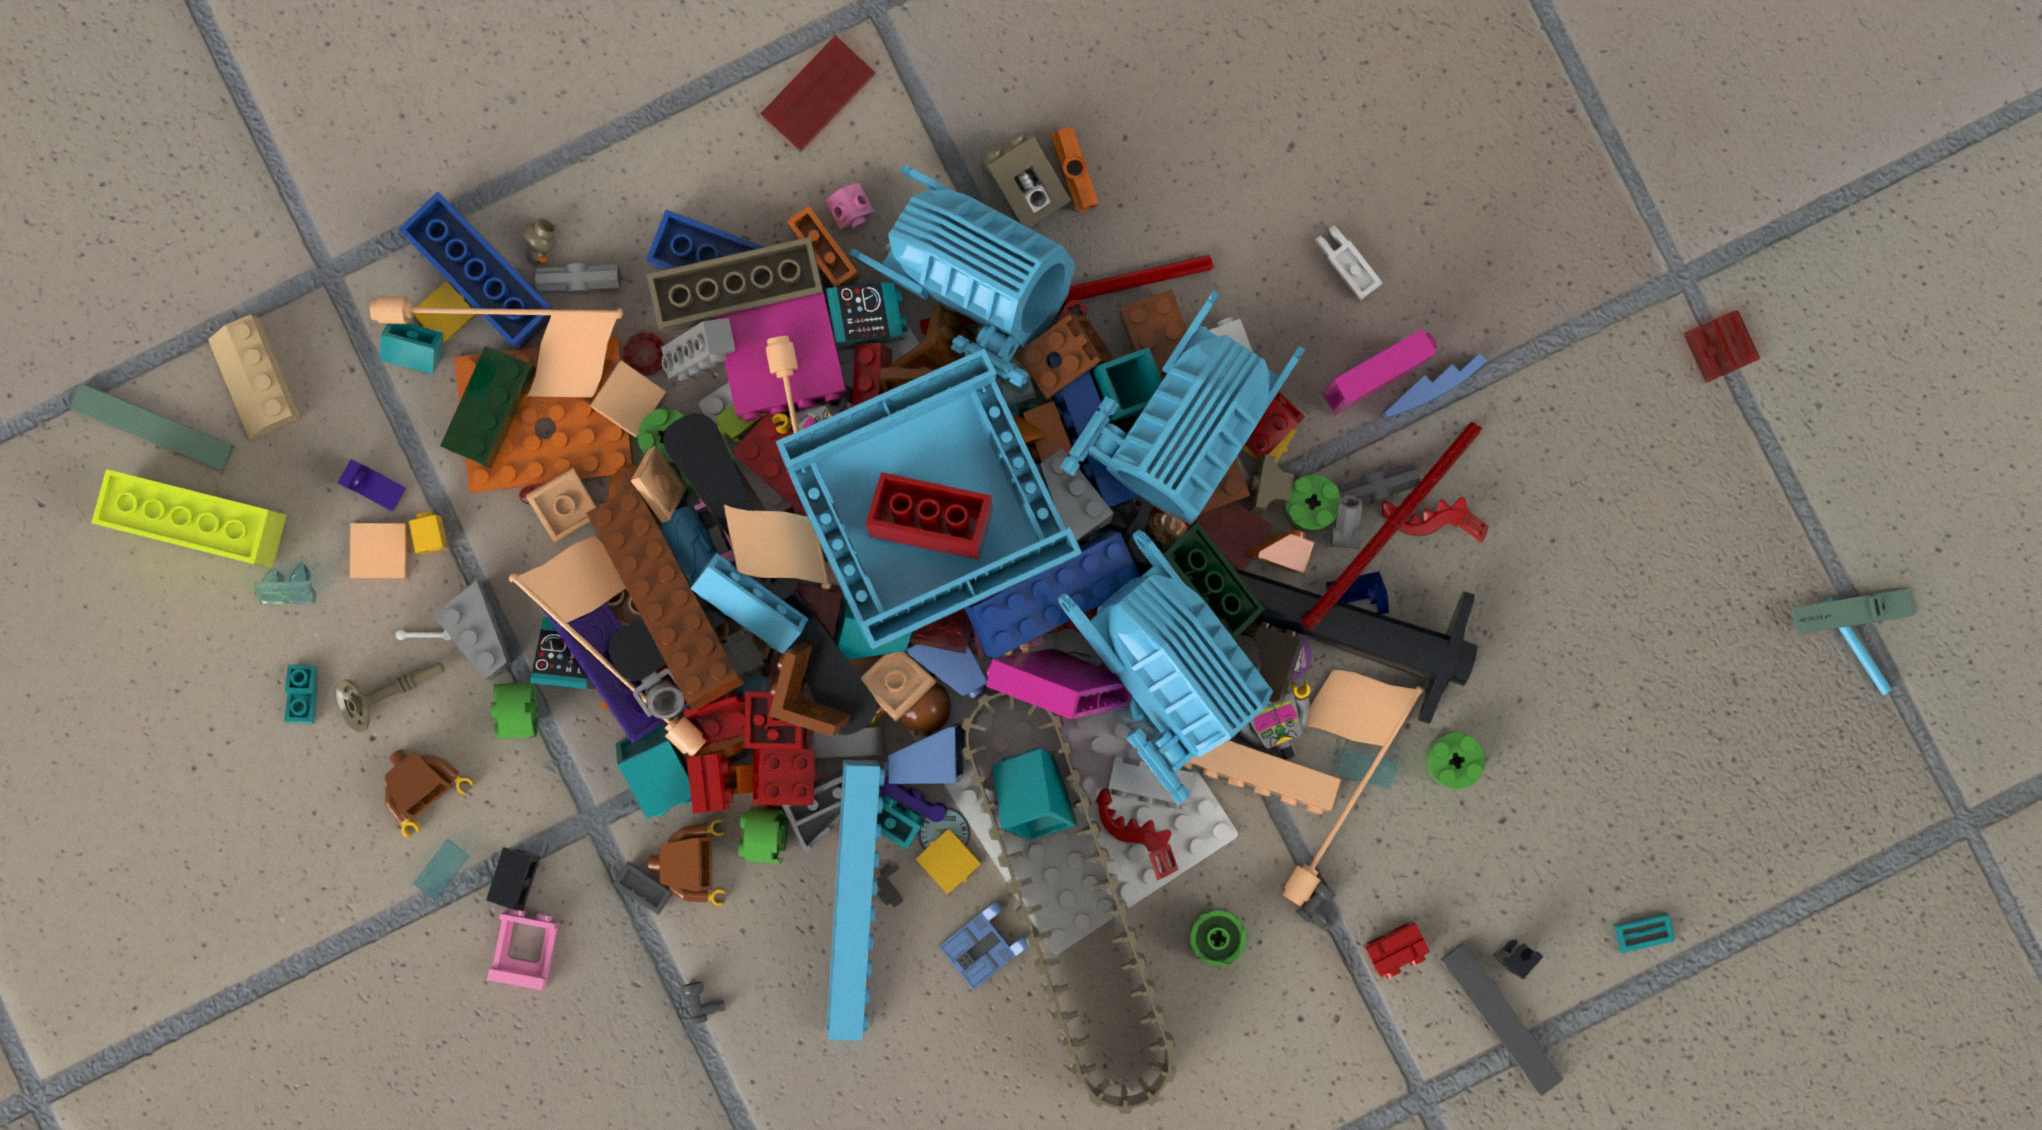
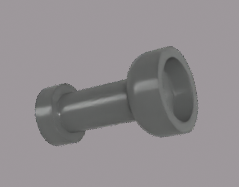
[1296,882,1336,931]
[681,981,726,1024]

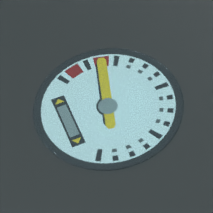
[918,807,970,850]

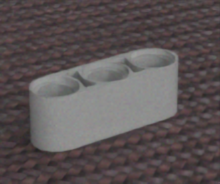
[804,727,885,758]

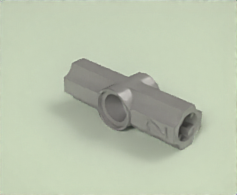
[535,263,621,294]

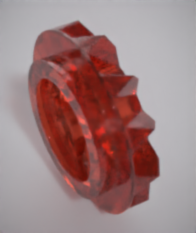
[623,332,665,376]

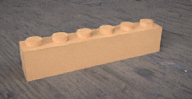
[1182,741,1341,815]

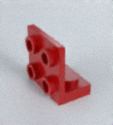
[1245,391,1305,459]
[684,693,745,745]
[752,749,815,805]

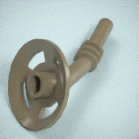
[336,662,445,732]

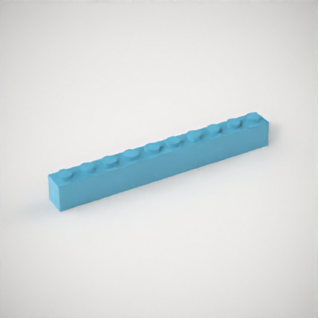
[826,760,885,1041]

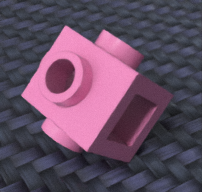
[825,183,874,229]

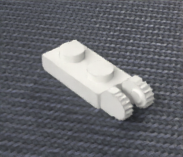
[1315,225,1383,301]

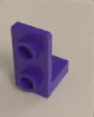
[338,459,406,511]

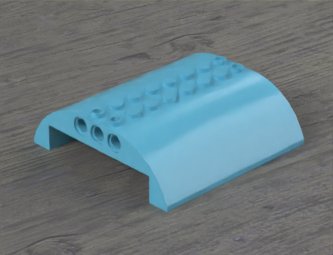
[776,348,1082,650]

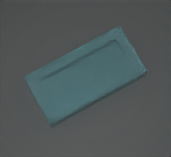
[1336,748,1398,789]
[413,839,470,901]

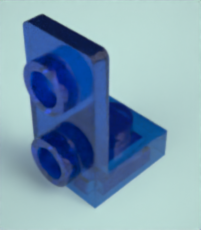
[1326,571,1389,615]

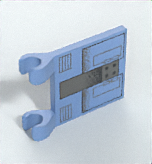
[939,900,1028,990]

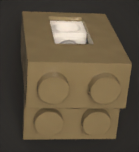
[981,131,1071,228]

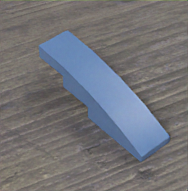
[1382,353,1487,419]

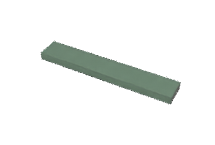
[70,383,234,471]

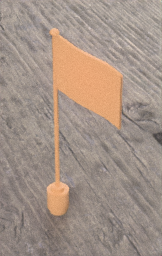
[370,296,624,397]
[724,336,832,589]
[509,536,707,757]
[1282,670,1426,906]

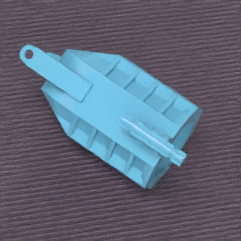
[848,165,1076,388]
[1059,290,1305,524]
[1058,530,1273,804]

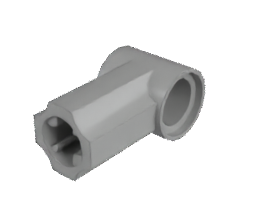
[1330,495,1363,549]

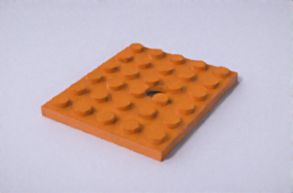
[454,337,633,493]

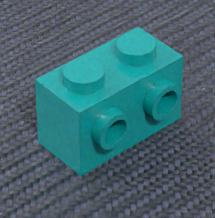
[380,323,443,374]
[877,793,925,850]

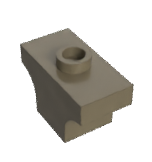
[1249,454,1295,515]

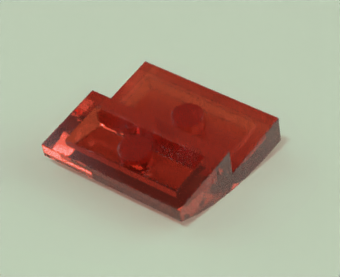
[1683,310,1760,383]

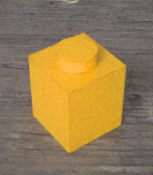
[409,511,448,555]

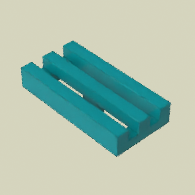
[1613,913,1675,953]

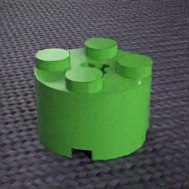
[638,408,684,466]
[1283,475,1341,532]
[491,682,539,740]
[1424,733,1485,789]
[738,806,788,864]
[1188,908,1246,967]

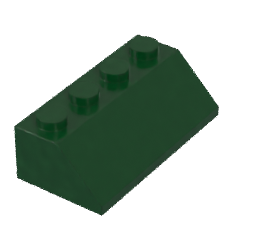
[440,346,536,468]
[1146,522,1265,640]

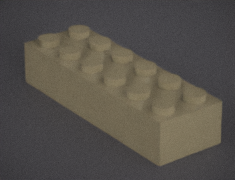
[646,237,825,333]

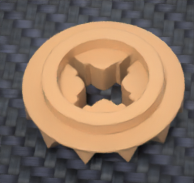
[1148,513,1187,545]

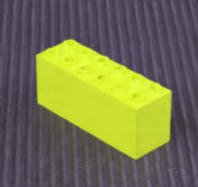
[91,469,287,568]

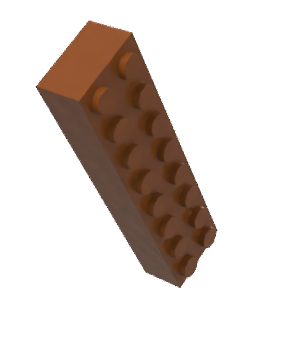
[1119,289,1250,517]
[586,486,744,711]

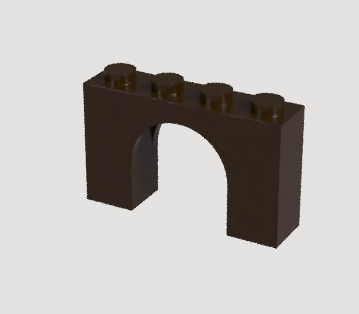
[1240,620,1303,705]

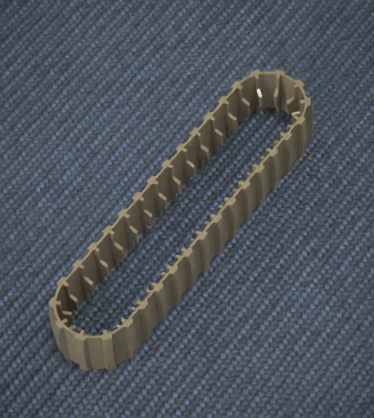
[960,692,1176,1114]

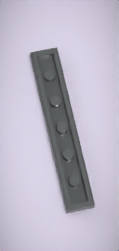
[1441,943,1564,1096]

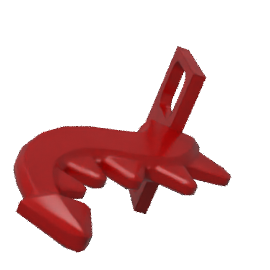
[1382,497,1489,543]
[1095,788,1179,880]

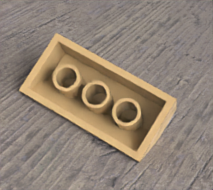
[208,314,301,440]

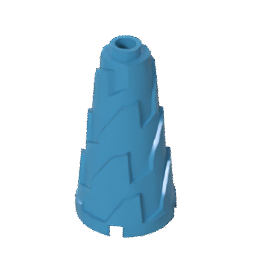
[659,506,718,585]

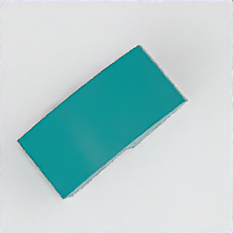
[284,665,317,724]

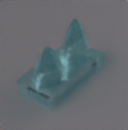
[253,562,317,604]

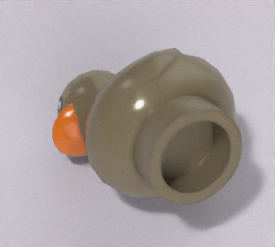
[523,218,557,265]

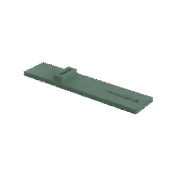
[1791,588,1914,635]

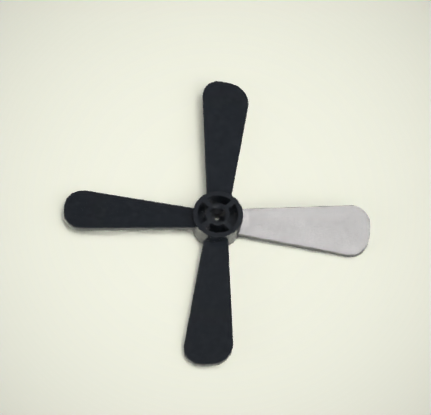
[608,413,877,735]

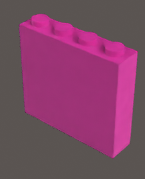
[715,293,847,422]
[1322,329,1437,416]
[986,648,1132,719]

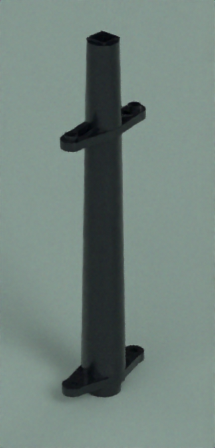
[1079,496,1478,724]

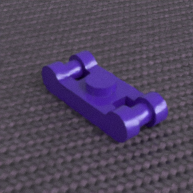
[880,777,947,822]

